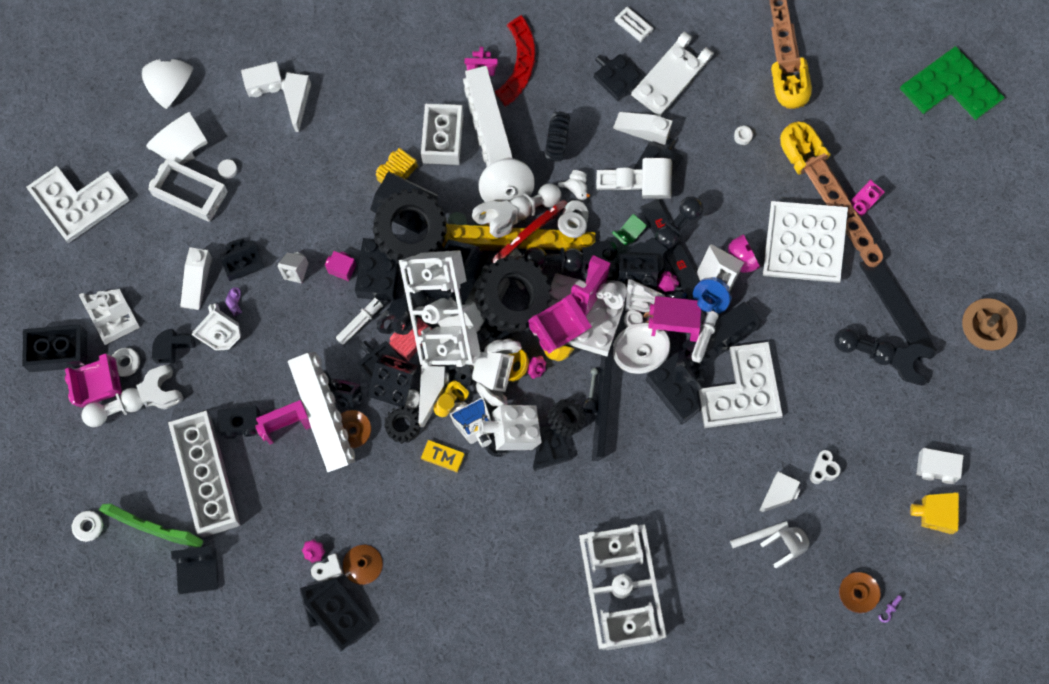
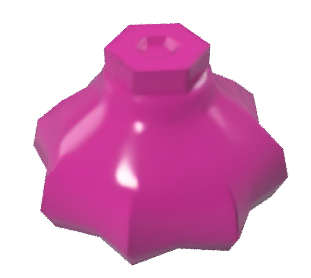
[657,271,679,292]
[527,356,547,379]
[301,539,326,563]

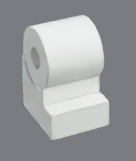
[311,554,344,582]

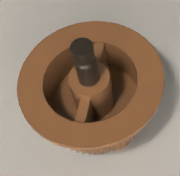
[962,298,1017,351]

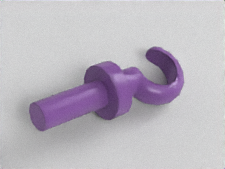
[878,595,902,623]

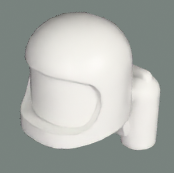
[596,281,627,309]

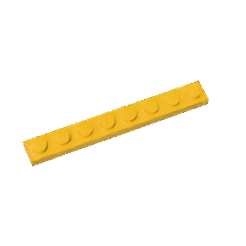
[445,224,595,252]

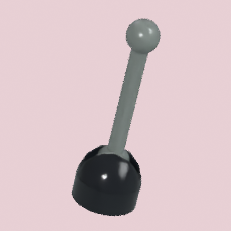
[582,368,599,414]

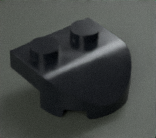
[220,239,264,282]

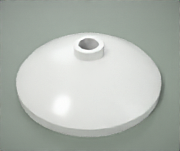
[479,158,534,202]
[613,323,670,374]

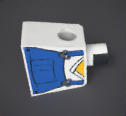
[450,397,492,447]

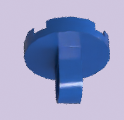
[693,277,732,314]

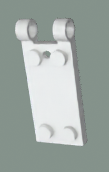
[631,31,714,117]

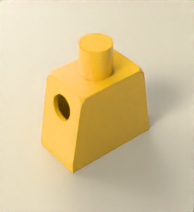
[910,493,959,534]

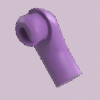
[226,287,242,316]

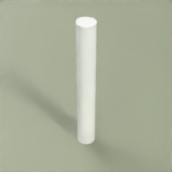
[730,521,789,548]

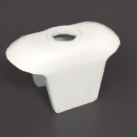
[761,527,809,568]

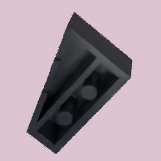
[646,352,699,425]

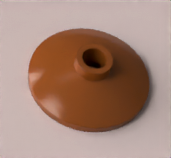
[341,410,371,449]
[343,545,383,585]
[839,572,880,613]

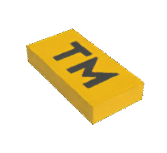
[421,440,465,473]

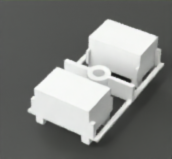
[399,251,481,367]
[579,525,666,650]

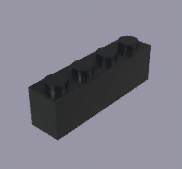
[682,302,759,368]

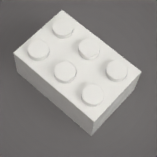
[421,104,463,165]

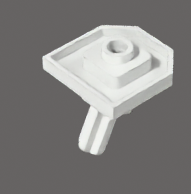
[192,303,241,350]

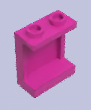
[571,255,611,316]
[528,294,592,354]
[648,296,701,342]
[65,354,122,408]
[255,400,312,445]

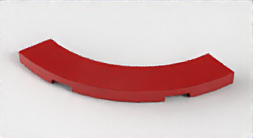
[495,15,535,107]
[492,200,568,263]

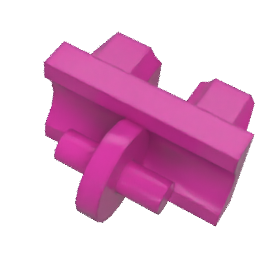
[464,46,498,76]
[849,179,885,217]

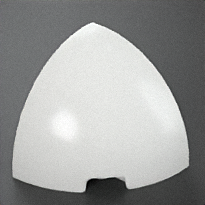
[142,59,193,109]

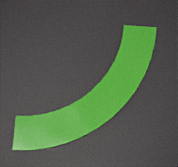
[99,504,204,547]

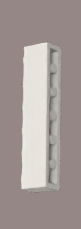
[288,352,356,472]

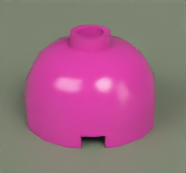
[727,234,761,273]

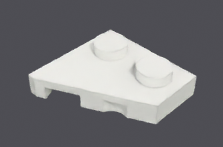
[625,279,665,312]

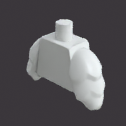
[469,339,522,407]

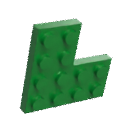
[900,46,1005,120]

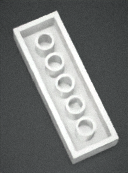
[463,66,512,166]
[168,411,241,538]

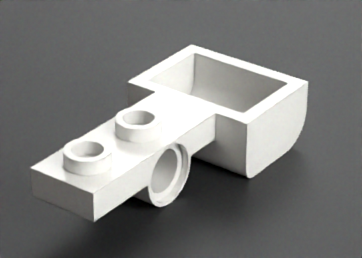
[597,158,672,199]

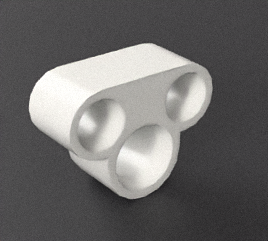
[810,450,840,484]

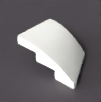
[146,112,208,165]
[79,289,140,345]

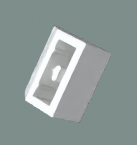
[696,244,744,292]

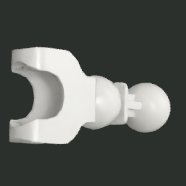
[472,184,561,238]
[82,365,183,427]

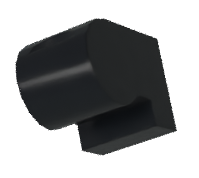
[448,364,472,388]

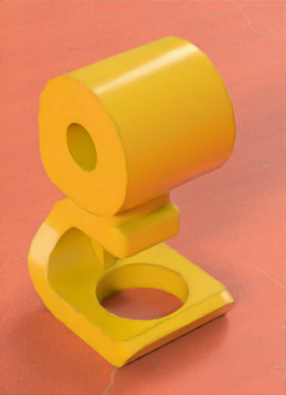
[433,381,469,417]

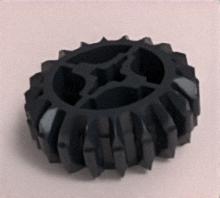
[545,111,570,162]

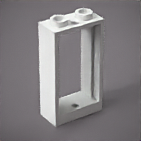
[148,158,228,222]

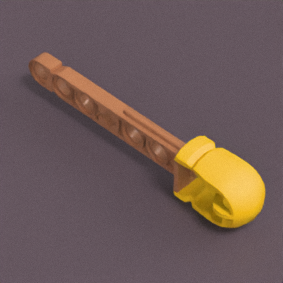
[769,0,812,109]
[781,121,883,267]

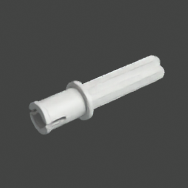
[336,298,383,345]
[692,311,718,363]

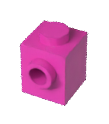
[325,251,356,281]

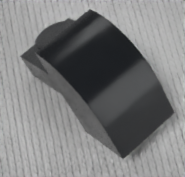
[152,329,195,364]

